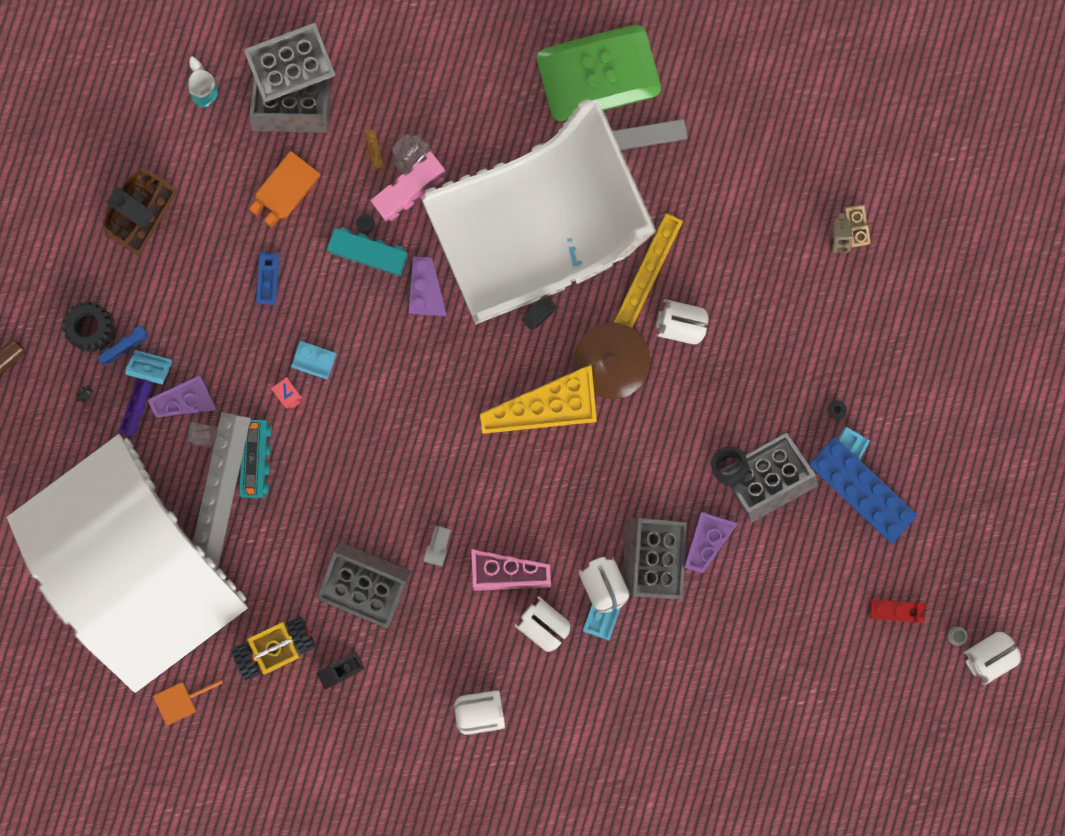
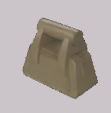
[832,213,853,253]

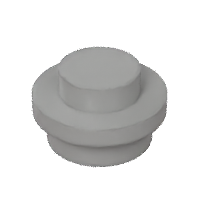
[948,627,968,646]

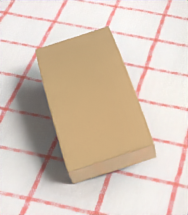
[844,205,870,247]

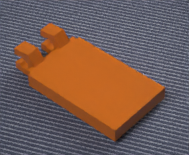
[250,151,321,228]

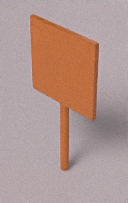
[153,680,223,726]

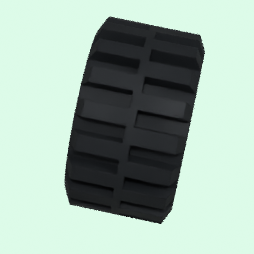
[62,301,115,352]

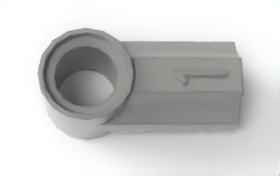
[424,526,451,567]

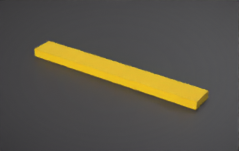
[614,213,683,327]

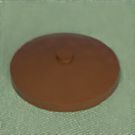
[574,322,651,399]

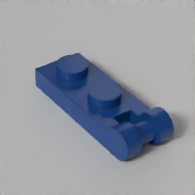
[256,251,280,305]
[97,327,148,366]

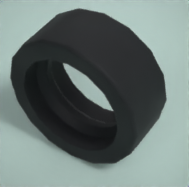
[521,296,557,331]
[711,447,749,485]

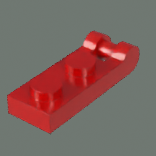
[869,599,925,623]

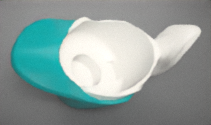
[188,56,218,107]

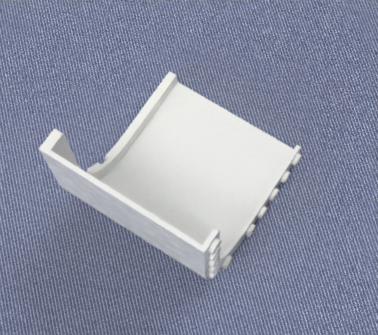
[421,100,655,325]
[7,434,248,693]

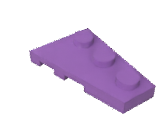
[409,256,447,317]
[148,375,217,417]
[684,512,738,573]

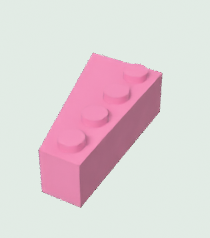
[370,151,446,222]
[471,549,551,591]

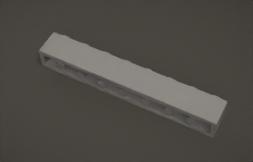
[193,412,251,569]

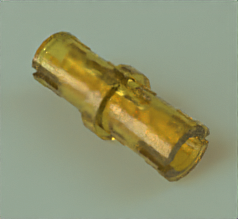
[365,130,384,170]

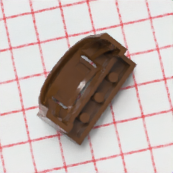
[103,169,178,256]

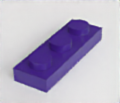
[119,378,152,437]

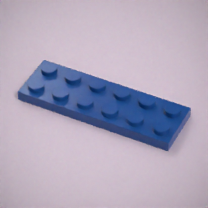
[809,437,918,544]

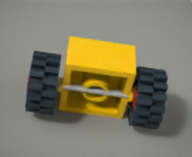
[231,616,316,681]

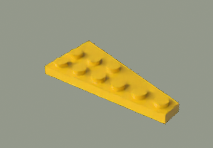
[480,364,597,434]

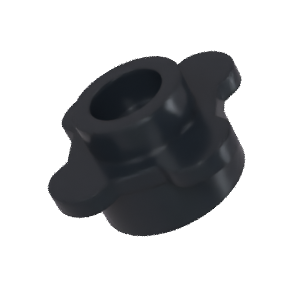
[76,385,93,403]

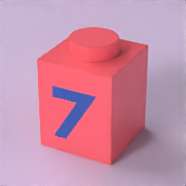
[271,377,302,409]

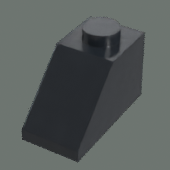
[107,187,155,229]
[316,652,365,690]

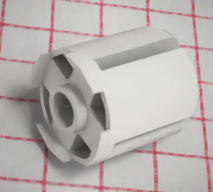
[656,299,709,344]
[579,557,629,613]
[514,596,570,652]
[963,632,1021,686]
[454,691,505,735]

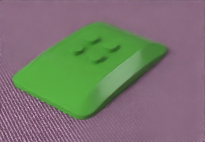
[537,25,661,122]

